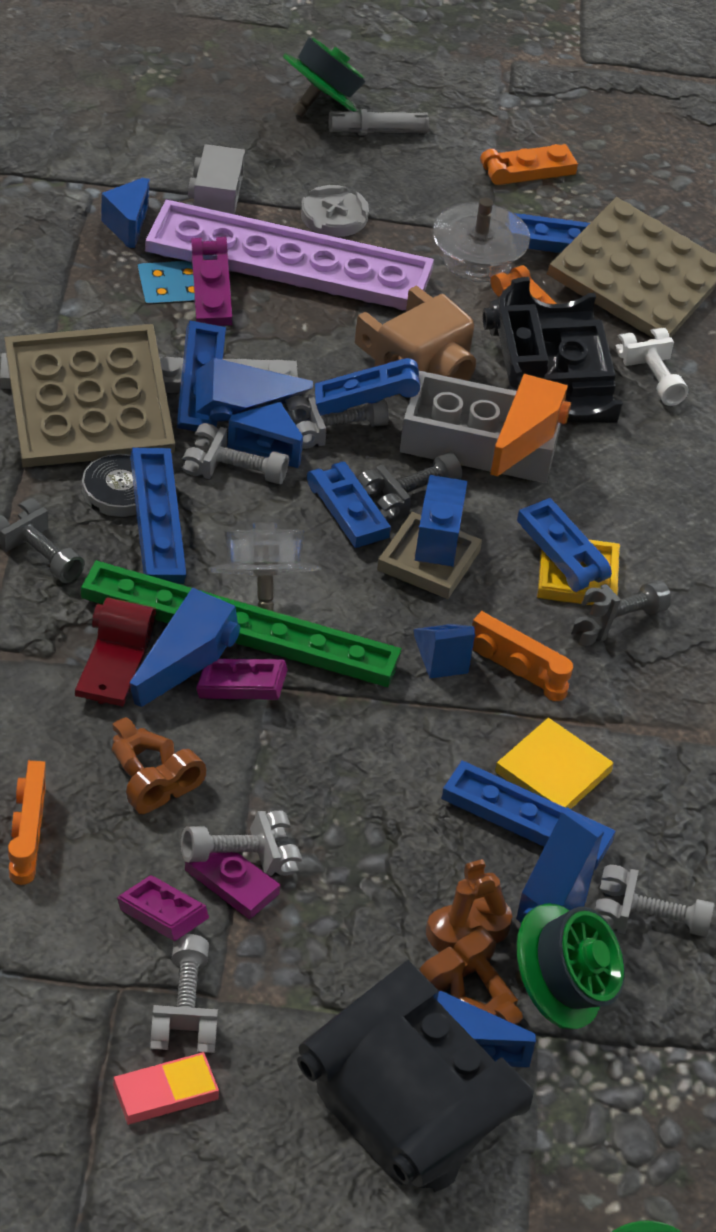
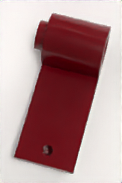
[75,597,156,706]

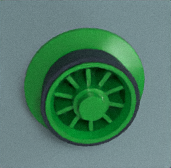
[283,37,366,117]
[515,903,625,1030]

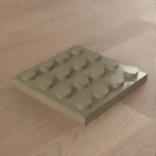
[546,197,716,339]
[4,324,175,468]

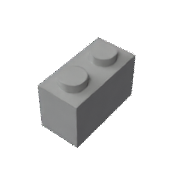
[188,144,245,215]

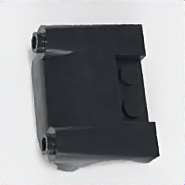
[482,277,623,423]
[297,960,534,1193]

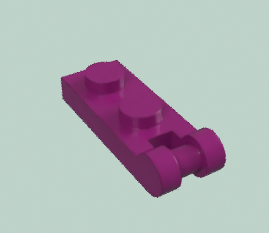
[191,237,232,326]

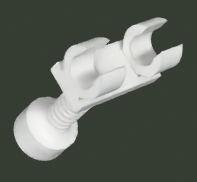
[616,328,689,406]

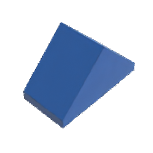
[101,178,150,248]
[227,402,303,468]
[413,624,475,679]

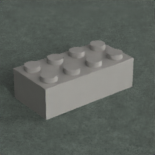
[399,371,561,484]

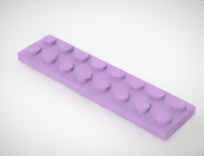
[145,199,434,310]

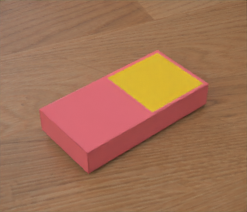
[113,1052,219,1125]

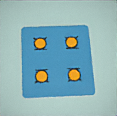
[138,261,195,303]

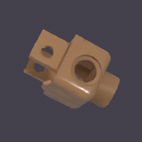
[355,285,476,381]

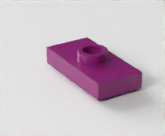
[196,659,288,700]
[185,852,280,920]
[117,875,209,942]

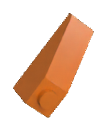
[490,374,571,477]

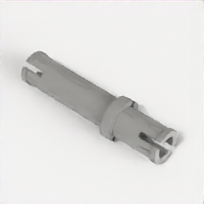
[328,109,429,136]

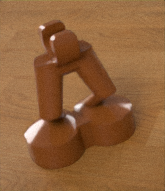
[112,717,206,814]
[426,859,513,952]
[419,927,523,1026]

